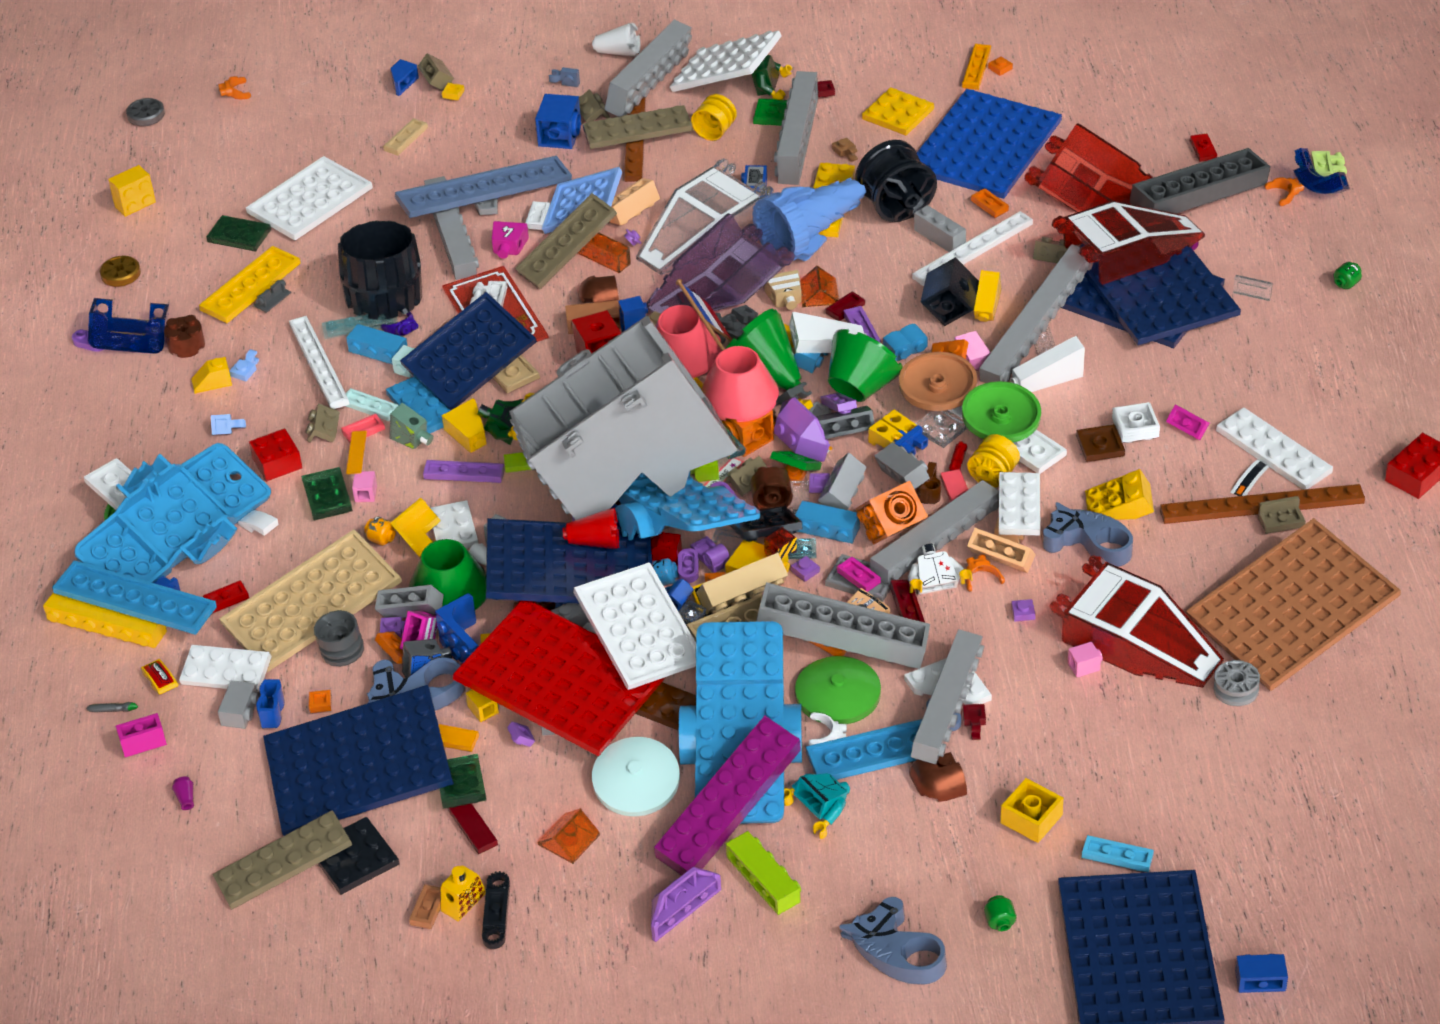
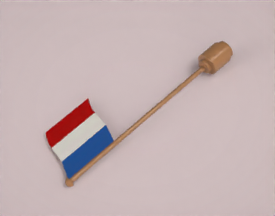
[676,279,777,421]

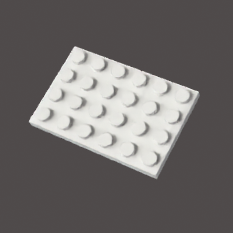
[669,30,782,92]
[246,156,373,240]
[573,562,696,690]

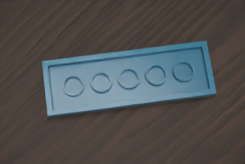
[806,719,922,780]

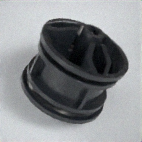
[855,140,937,222]

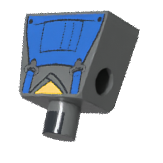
[402,639,452,678]

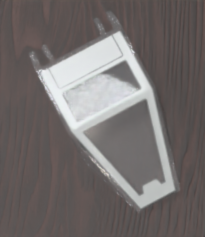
[636,158,773,275]

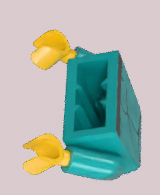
[784,773,850,839]

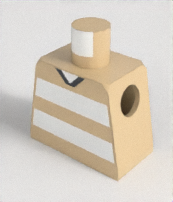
[764,270,802,310]

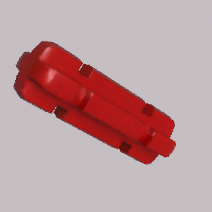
[949,441,968,471]

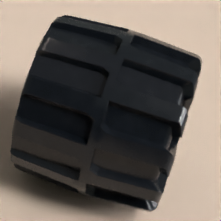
[338,220,422,320]

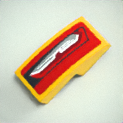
[141,659,178,695]

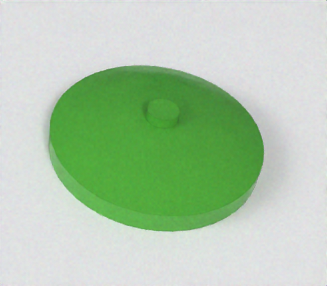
[962,381,1041,442]
[795,656,881,724]

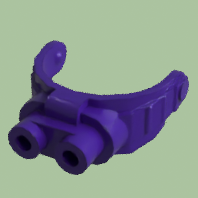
[381,312,418,336]

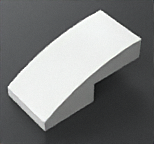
[238,510,279,536]

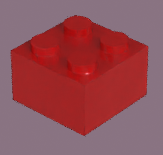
[249,428,303,482]

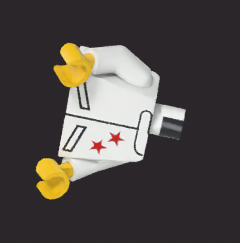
[908,543,973,595]

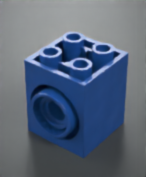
[535,94,581,149]

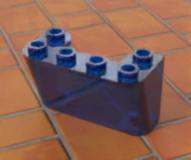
[88,298,169,354]

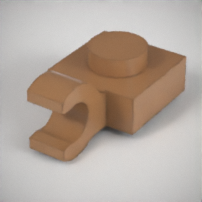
[832,138,858,162]

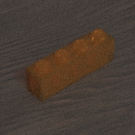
[578,232,631,273]

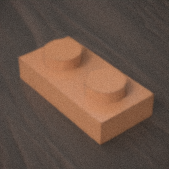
[409,884,441,929]

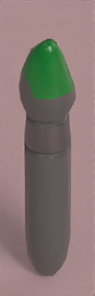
[86,702,138,712]

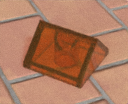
[800,265,839,307]
[538,808,600,864]

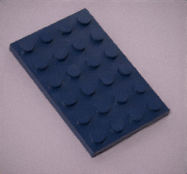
[400,292,537,410]

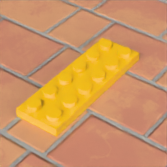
[813,163,855,237]
[199,246,301,323]

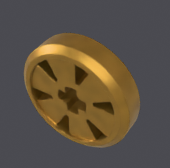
[100,256,141,287]

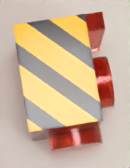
[764,527,797,559]

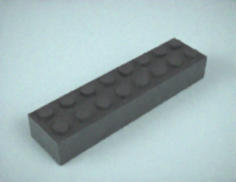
[1130,148,1271,222]

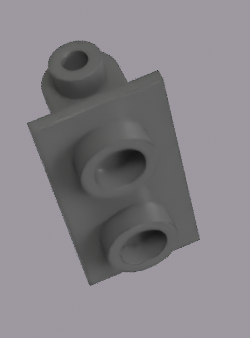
[253,279,291,313]

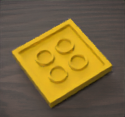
[862,87,934,136]

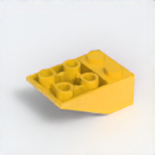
[1085,469,1154,520]

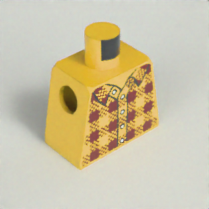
[441,865,486,922]

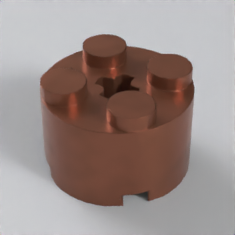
[164,315,205,358]
[750,467,793,510]

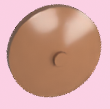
[899,352,977,411]

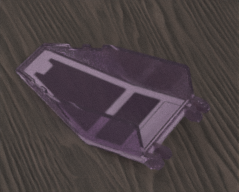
[646,213,795,314]

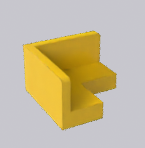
[390,498,441,557]

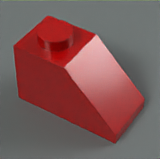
[651,532,682,566]

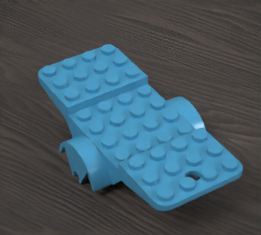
[74,443,271,583]
[615,472,760,540]
[679,621,802,824]

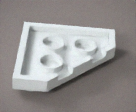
[904,658,992,705]

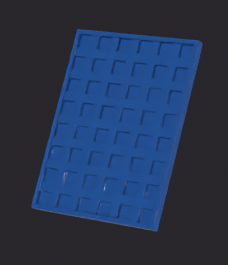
[917,89,1062,199]

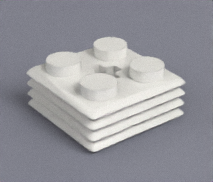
[1112,402,1160,443]

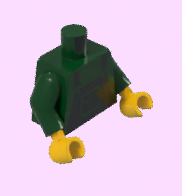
[751,55,793,100]
[477,393,534,445]

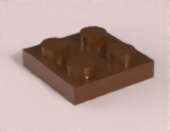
[1076,424,1125,462]

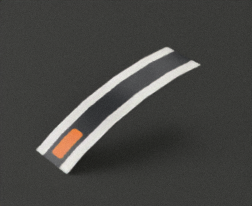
[1230,459,1269,496]

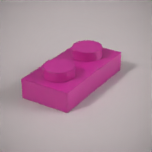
[1166,404,1210,440]
[837,556,881,592]

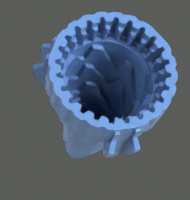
[752,178,866,262]

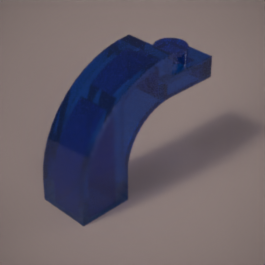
[1293,148,1350,194]

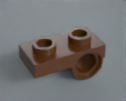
[917,462,941,504]

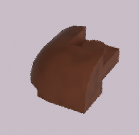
[578,275,619,303]
[910,752,967,802]

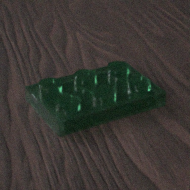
[206,215,271,252]
[301,467,353,520]
[440,754,487,809]

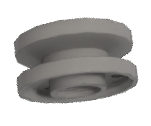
[1214,660,1260,706]

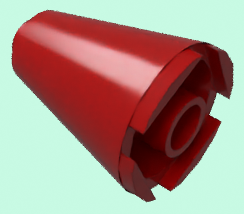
[563,508,619,549]

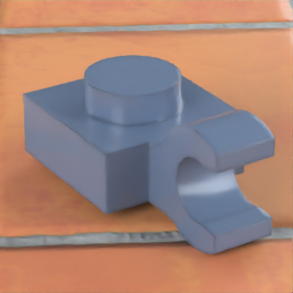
[549,67,580,87]

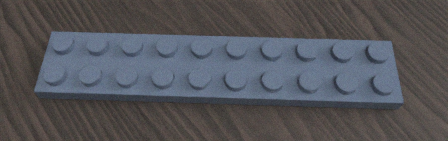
[395,156,572,218]

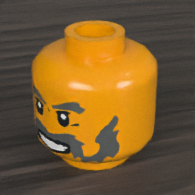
[364,516,396,546]

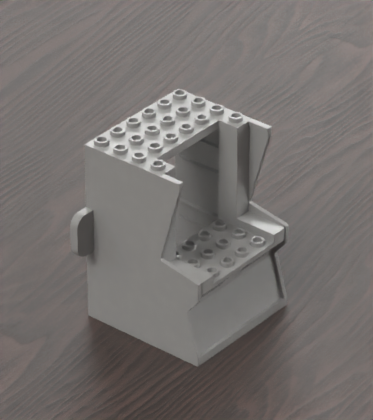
[509,315,737,520]

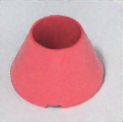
[656,305,722,378]
[701,346,779,422]

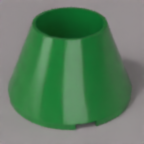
[828,329,903,402]
[409,539,486,615]

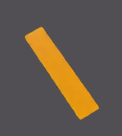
[346,431,367,474]

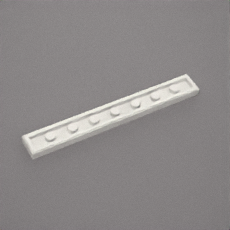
[912,211,1033,286]
[289,316,349,409]

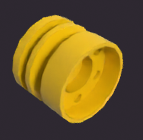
[691,94,737,141]
[967,434,1020,488]

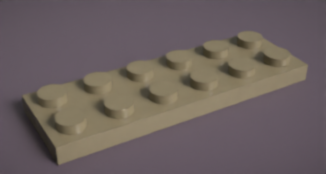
[583,105,693,149]
[515,193,617,289]
[213,810,352,910]

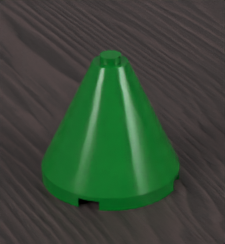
[725,308,802,391]

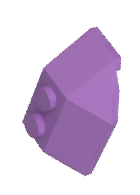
[774,397,830,462]
[651,867,721,942]

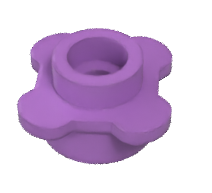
[624,229,642,246]

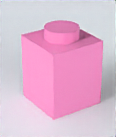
[352,471,377,502]
[1068,642,1103,677]

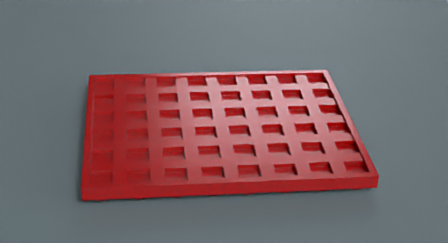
[453,600,666,757]

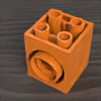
[720,410,774,457]
[855,481,928,545]

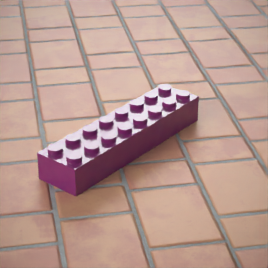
[654,715,801,876]

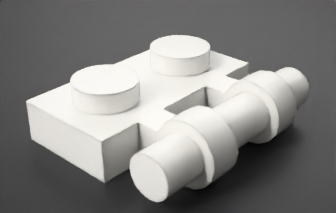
[470,281,507,307]

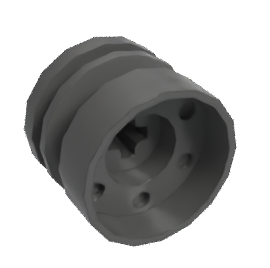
[314,610,364,667]

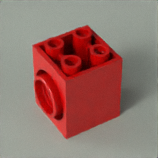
[571,310,621,354]

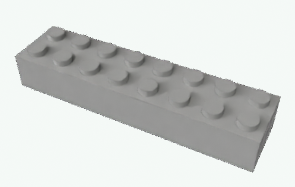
[605,19,692,117]
[774,71,818,185]
[756,582,930,669]

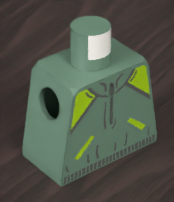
[390,403,434,449]

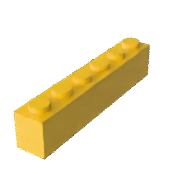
[43,592,167,648]

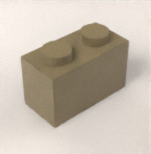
[418,53,454,91]

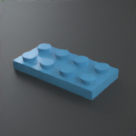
[386,377,451,433]

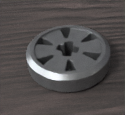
[126,98,165,126]

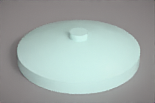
[592,737,680,817]

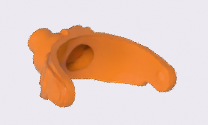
[218,76,251,100]
[1265,177,1304,206]
[966,554,1005,592]

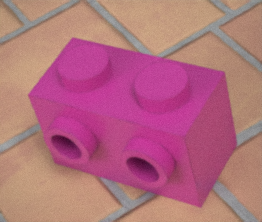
[116,713,167,757]

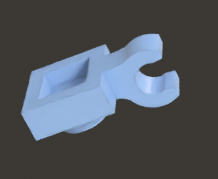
[229,349,259,382]
[211,414,246,435]

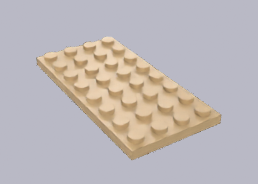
[219,529,402,673]

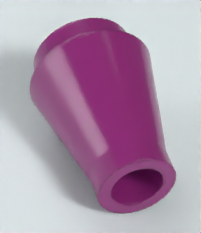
[172,776,194,810]

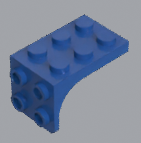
[435,593,479,664]

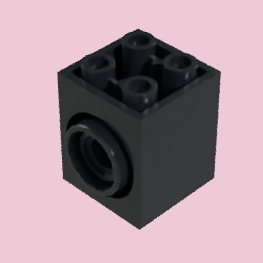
[920,257,979,326]

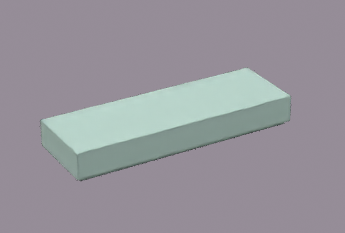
[346,388,398,421]

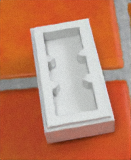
[525,201,550,230]

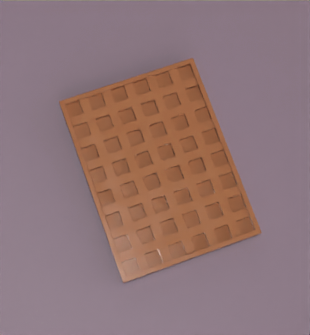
[1186,518,1401,691]

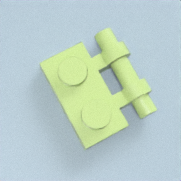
[1311,151,1347,180]

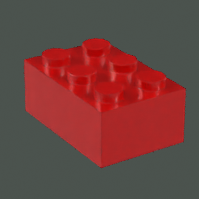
[1385,432,1440,499]

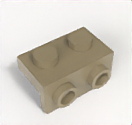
[579,89,610,122]
[1033,236,1076,263]
[306,403,340,443]
[724,456,767,496]
[1258,496,1306,534]

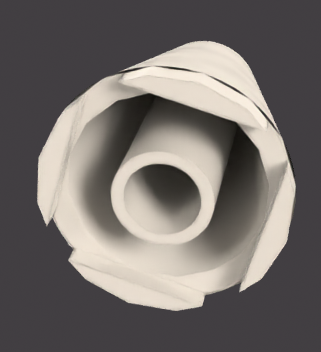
[592,23,641,57]

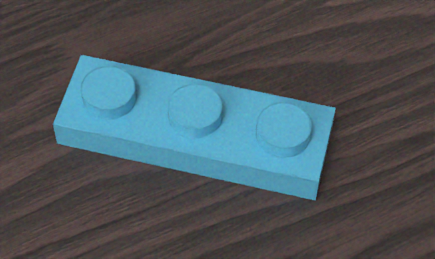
[1082,835,1154,872]

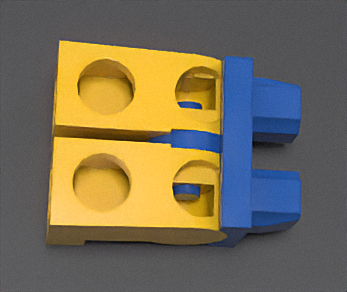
[868,409,928,455]

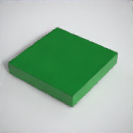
[753,99,787,126]
[770,451,822,471]

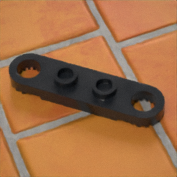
[482,871,510,949]

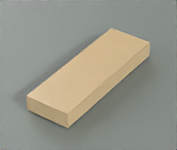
[383,118,428,156]

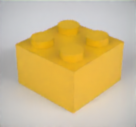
[108,165,156,217]
[1000,778,1064,843]

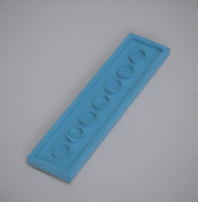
[52,560,217,635]

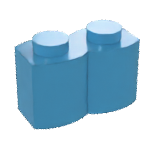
[883,324,928,361]

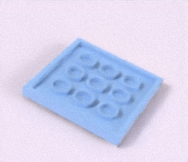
[542,167,622,234]

